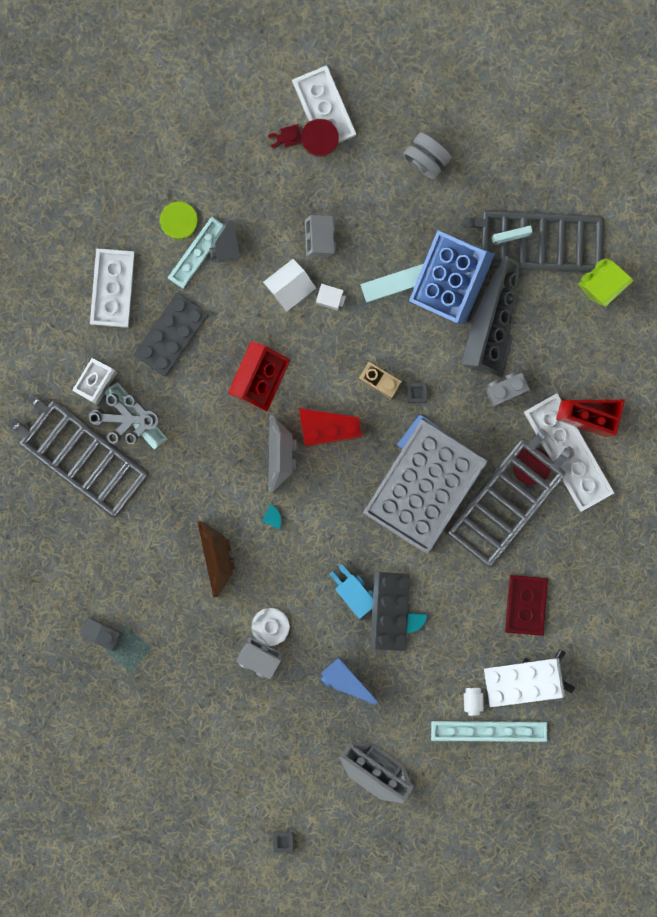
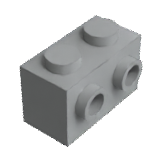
[305,215,336,258]
[486,372,530,408]
[236,636,283,679]

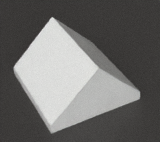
[263,259,316,312]
[72,358,117,406]

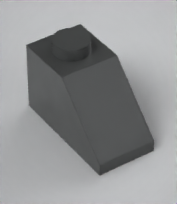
[209,220,240,262]
[80,617,123,651]

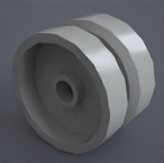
[402,132,452,180]

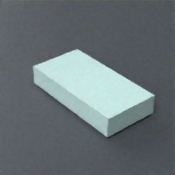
[492,225,532,245]

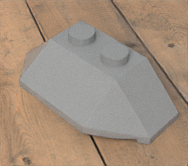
[268,415,296,493]
[340,743,413,803]

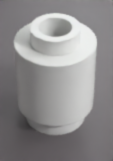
[464,688,484,716]

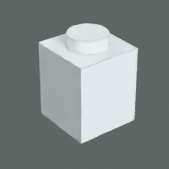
[316,284,346,311]

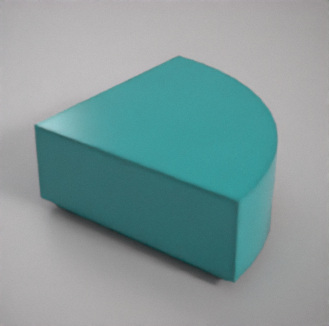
[262,504,281,530]
[407,614,427,633]

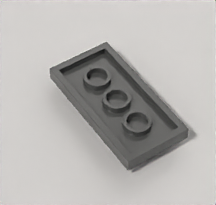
[133,293,208,377]
[370,572,410,651]

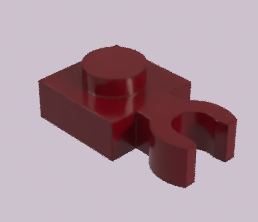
[268,124,302,148]

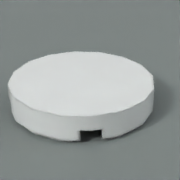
[251,608,290,646]

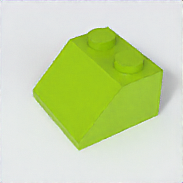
[578,258,633,307]

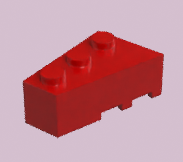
[556,399,625,437]
[299,408,362,447]

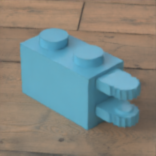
[330,564,373,619]

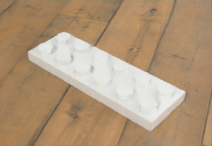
[523,393,614,512]

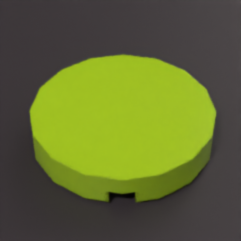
[160,201,198,240]

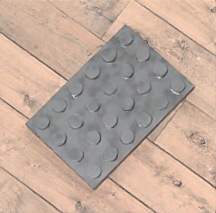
[363,418,488,554]

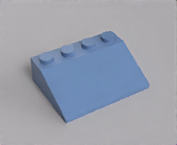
[409,230,495,324]

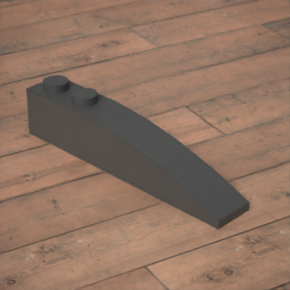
[461,256,520,377]

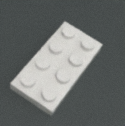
[292,65,356,143]
[90,249,135,328]
[484,658,565,707]

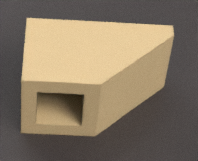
[359,362,402,399]

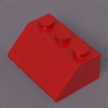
[228,341,290,412]

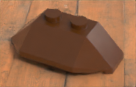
[197,521,235,597]

